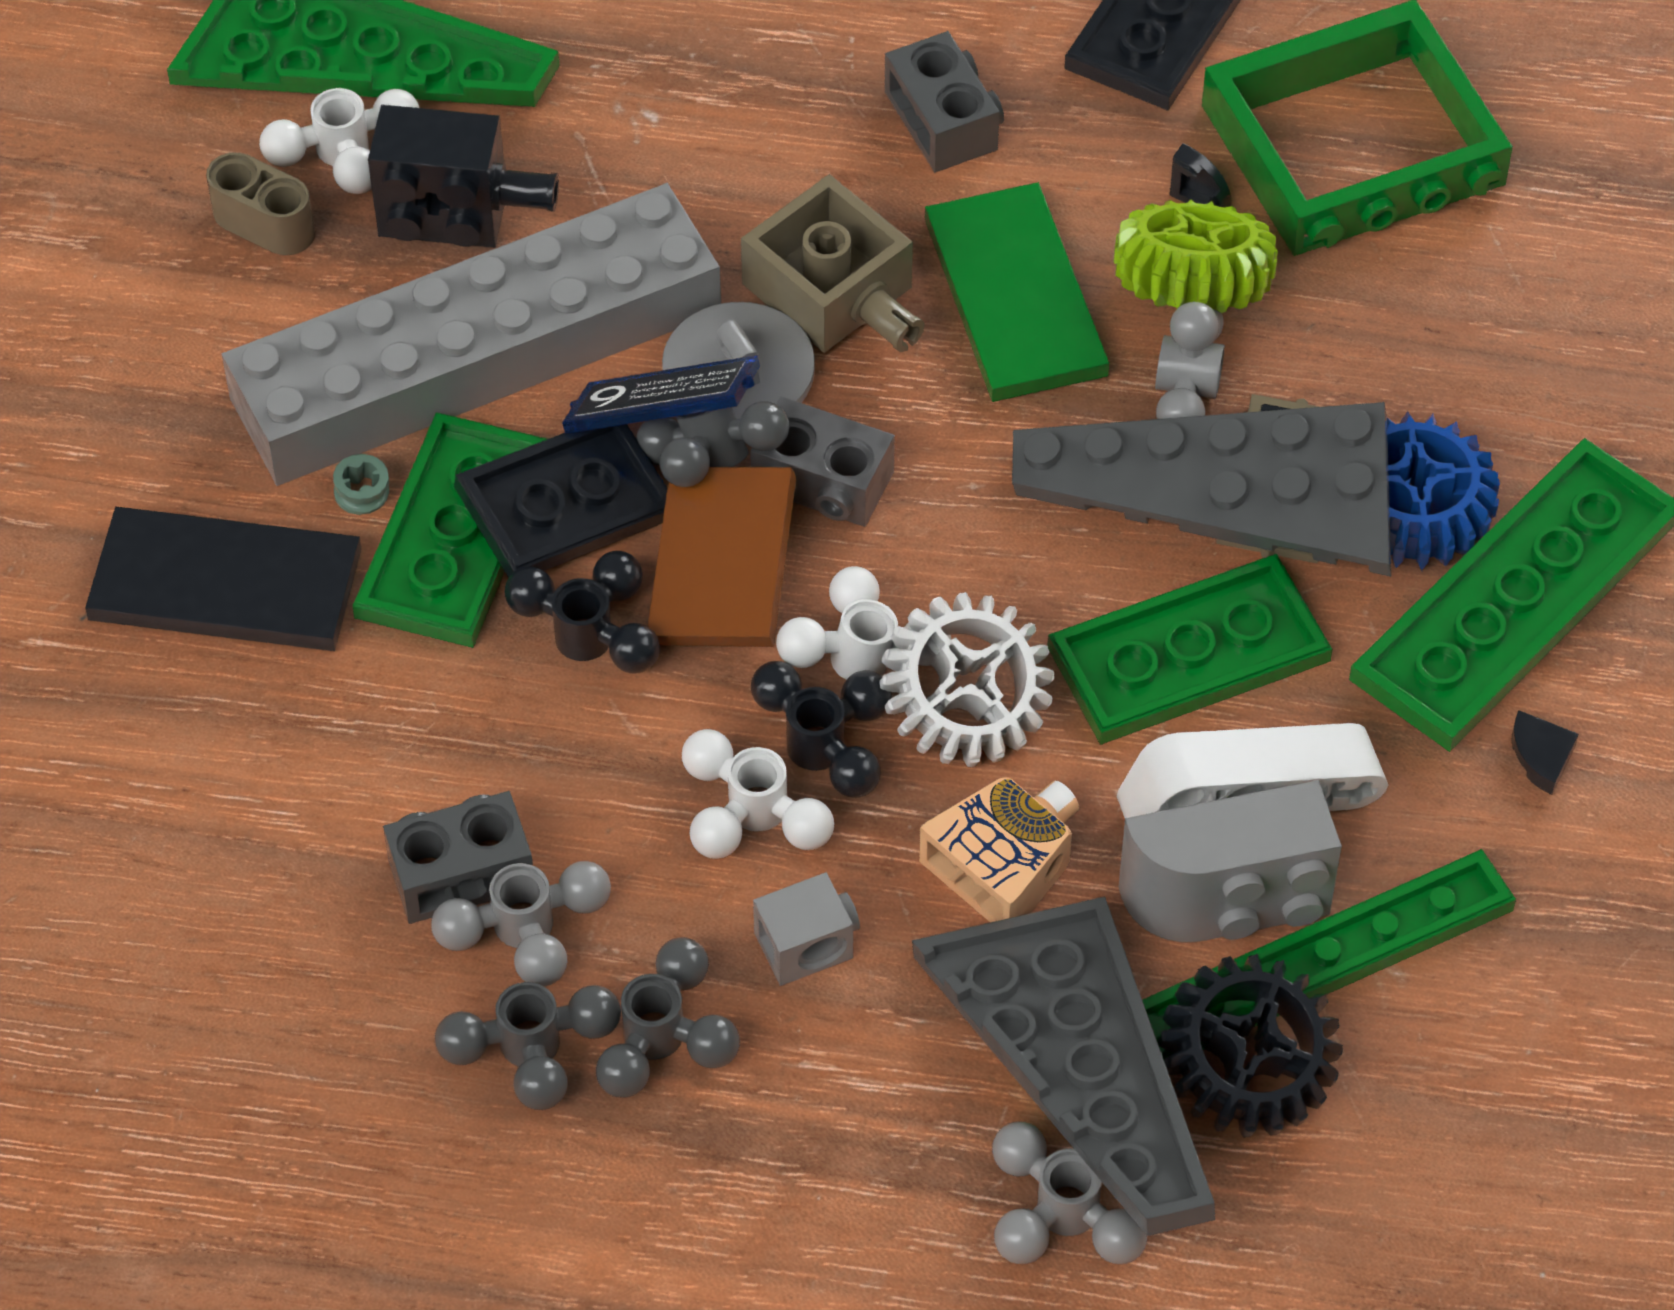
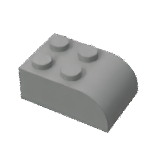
[1118,780,1342,942]

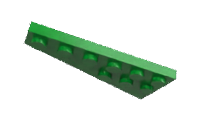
[167,0,560,107]

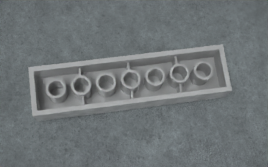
[221,183,721,486]

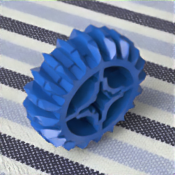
[1387,411,1500,571]

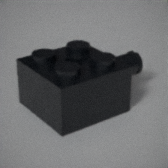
[368,104,559,248]

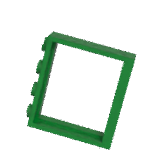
[1202,0,1513,256]

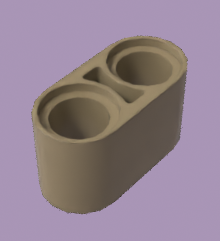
[206,152,315,255]

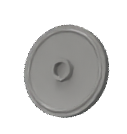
[662,302,815,419]

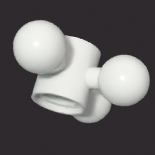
[259,88,419,194]
[776,566,951,679]
[682,729,834,859]

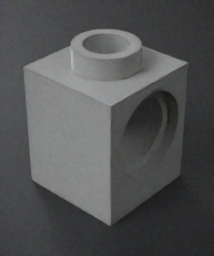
[753,872,860,986]

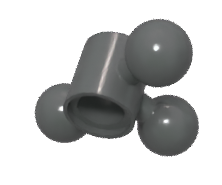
[636,393,789,487]
[596,937,740,1098]
[435,982,621,1110]

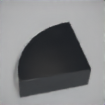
[1170,143,1231,208]
[1511,710,1579,795]

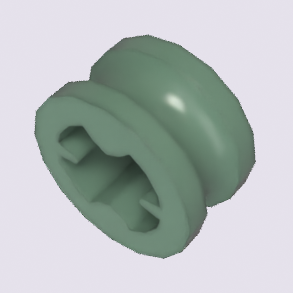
[333,454,389,515]

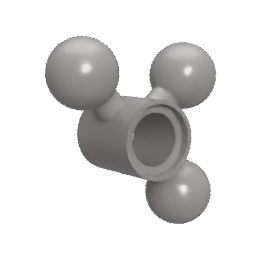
[1155,302,1225,419]
[431,861,611,987]
[992,1122,1148,1264]

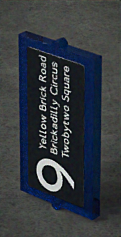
[562,355,760,434]

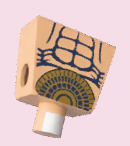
[919,778,1079,923]

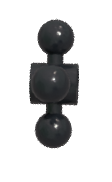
[504,551,660,674]
[751,661,892,798]

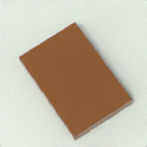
[648,467,796,647]

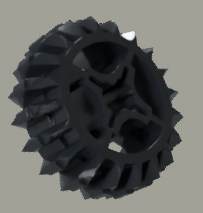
[1158,954,1343,1138]

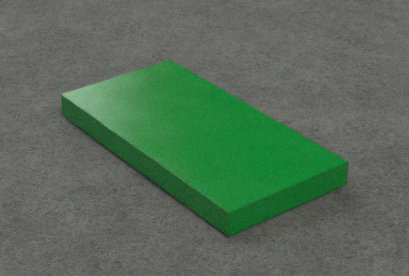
[925,182,1109,402]
[352,412,547,648]
[1047,554,1333,745]

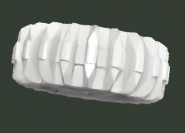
[880,592,1054,767]

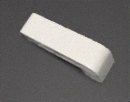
[1117,723,1388,818]

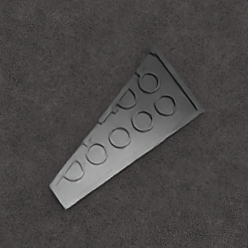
[1012,402,1391,577]
[912,896,1215,1236]

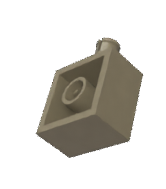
[741,174,925,353]

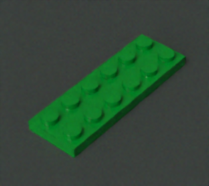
[1349,438,1674,752]

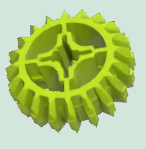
[1113,199,1278,313]

